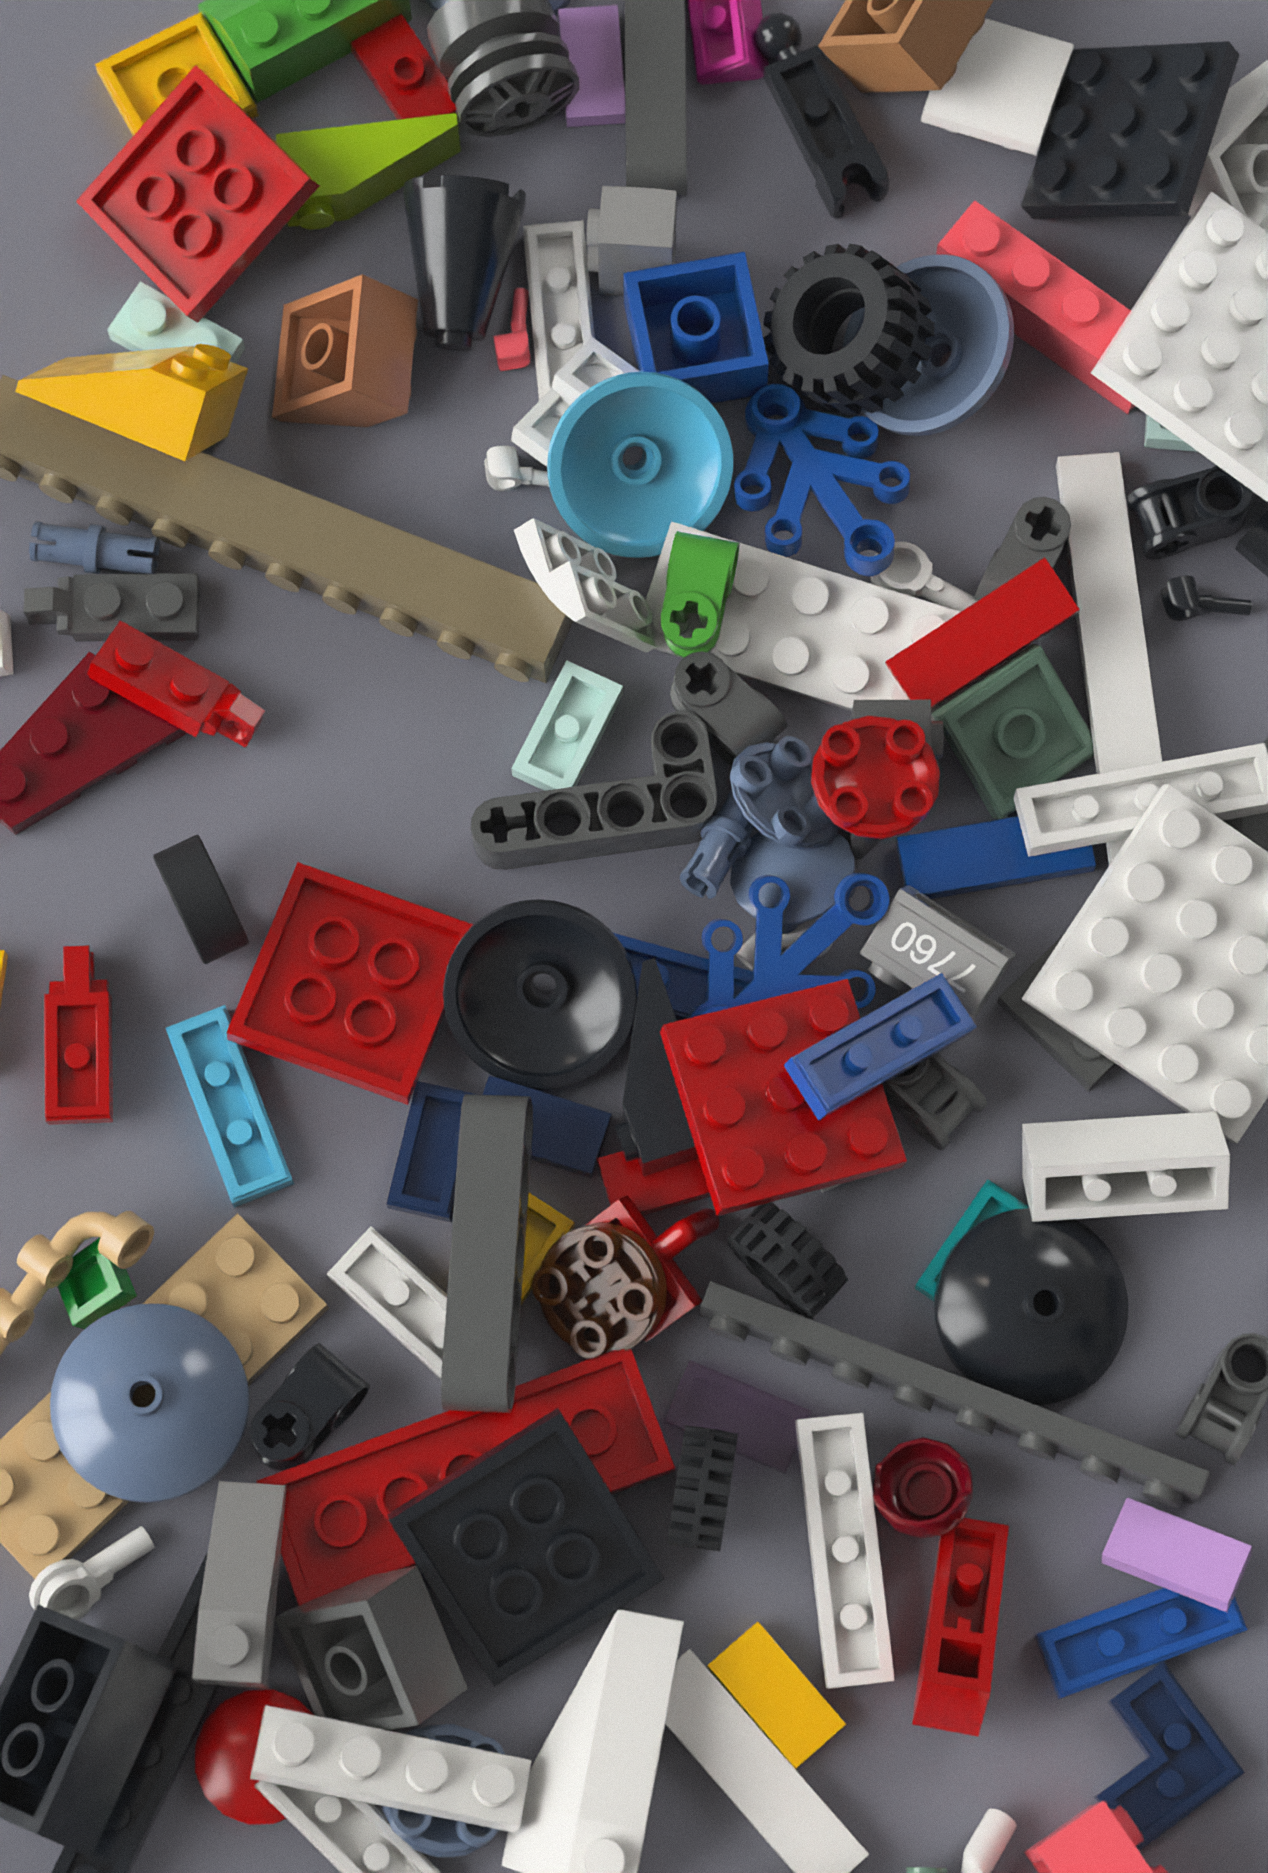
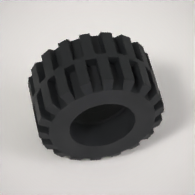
[763,244,934,416]

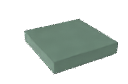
[931,644,1094,820]

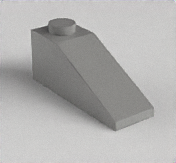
[192,1481,286,1689]

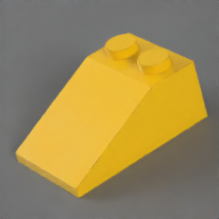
[15,344,248,461]

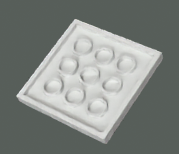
[1091,191,1268,502]
[1022,784,1268,1144]

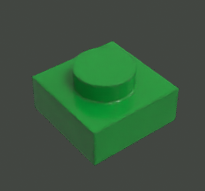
[57,1238,137,1330]

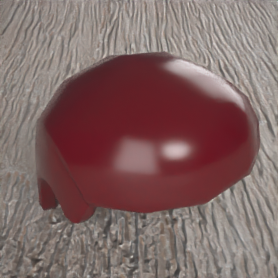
[872,1437,973,1539]

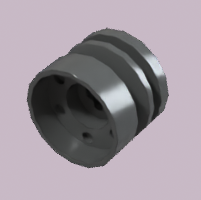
[427,0,579,137]

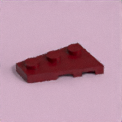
[0,651,186,835]

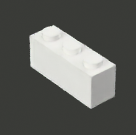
[1022,1111,1230,1222]

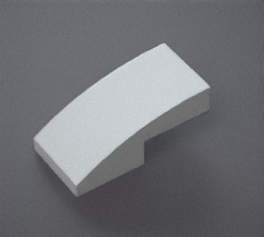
[511,337,640,467]

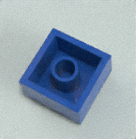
[623,252,769,403]

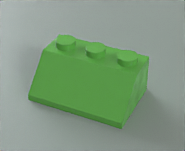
[198,0,412,103]

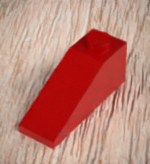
[912,1517,1009,1737]

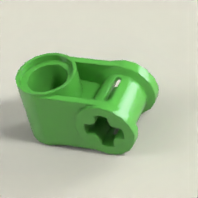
[661,531,740,658]

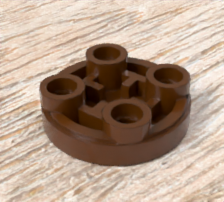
[531,1223,667,1358]

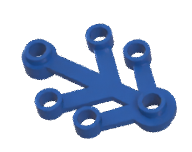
[734,384,910,576]
[689,873,889,1018]

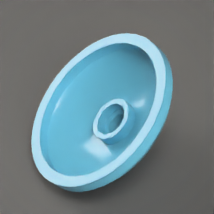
[547,372,733,558]

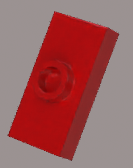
[350,14,458,120]

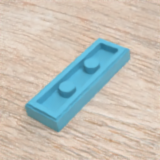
[165,1005,294,1208]

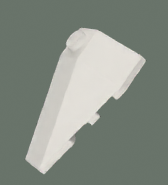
[1188,60,1268,232]
[502,1609,684,1873]

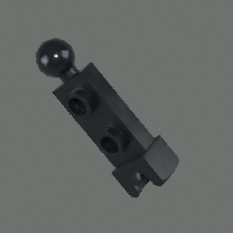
[754,12,889,219]

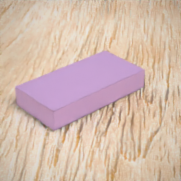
[558,5,625,127]
[1102,1498,1252,1612]

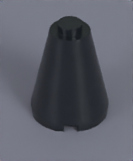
[403,175,526,351]

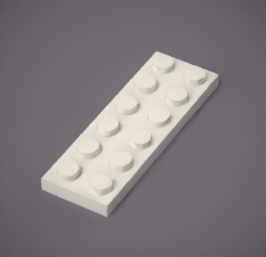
[646,521,1025,741]

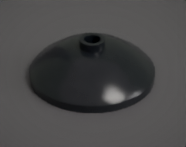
[443,899,637,1089]
[934,1208,1128,1405]

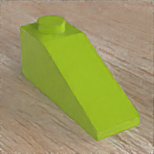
[275,113,461,230]

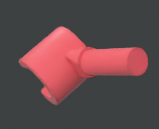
[493,288,531,371]

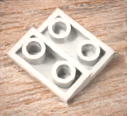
[921,18,1074,156]
[514,518,656,653]

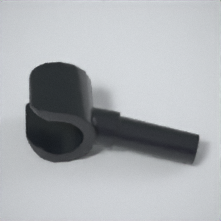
[1160,575,1252,621]

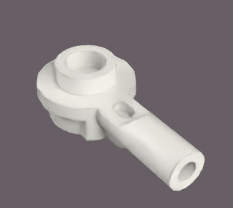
[870,542,978,612]
[29,1526,155,1620]

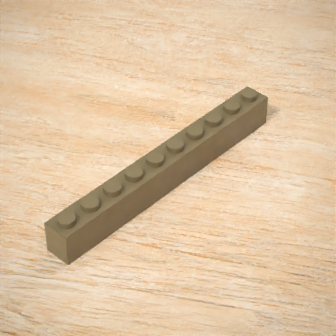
[0,375,574,683]

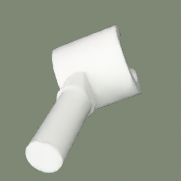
[484,446,549,491]

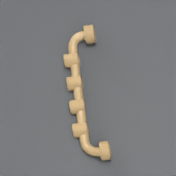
[0,1210,154,1356]

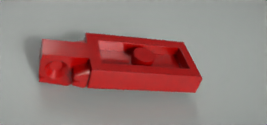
[87,620,265,748]
[44,945,113,1125]

